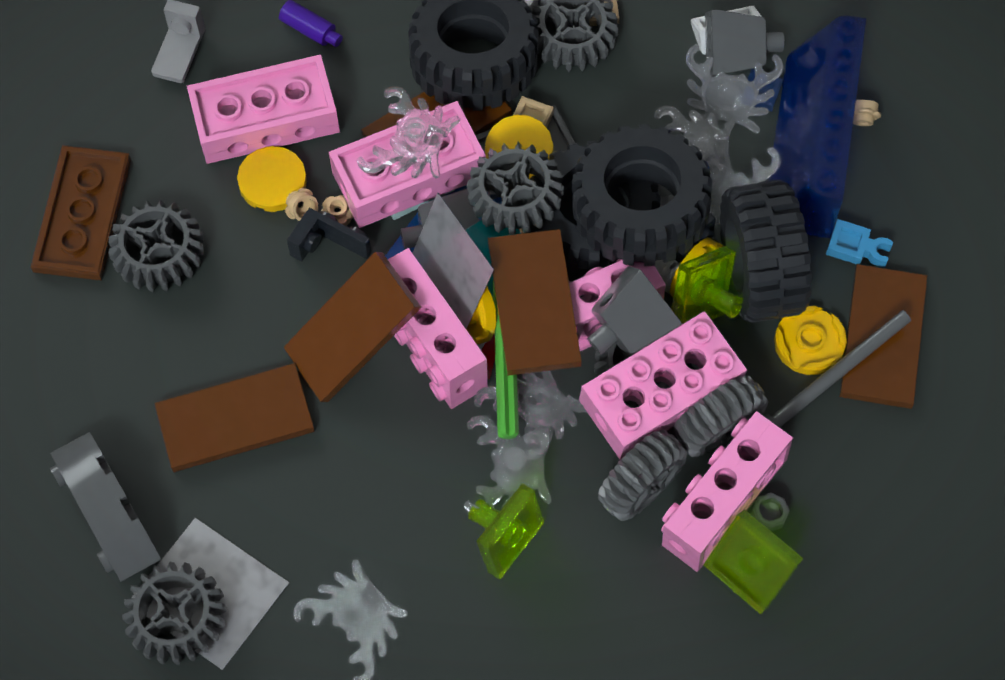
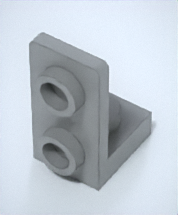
[151,0,205,83]

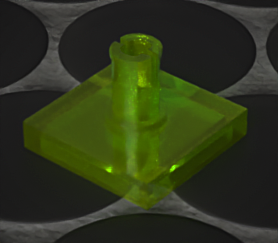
[671,246,743,331]
[468,483,544,580]
[703,509,804,614]

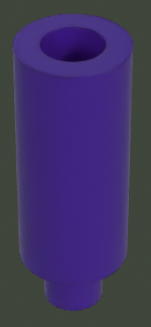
[279,0,343,47]

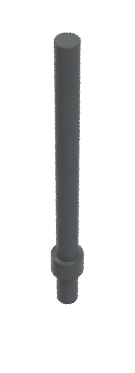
[764,310,911,428]

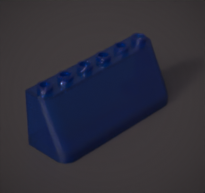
[768,16,866,238]

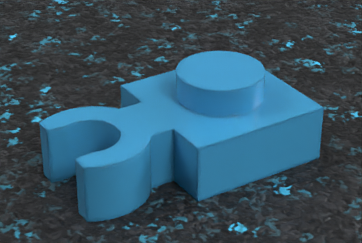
[826,219,893,268]

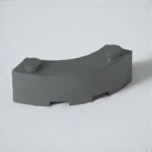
[50,432,161,582]

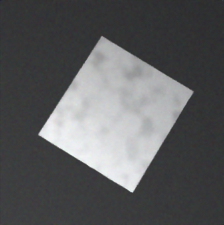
[413,193,494,329]
[132,518,289,670]

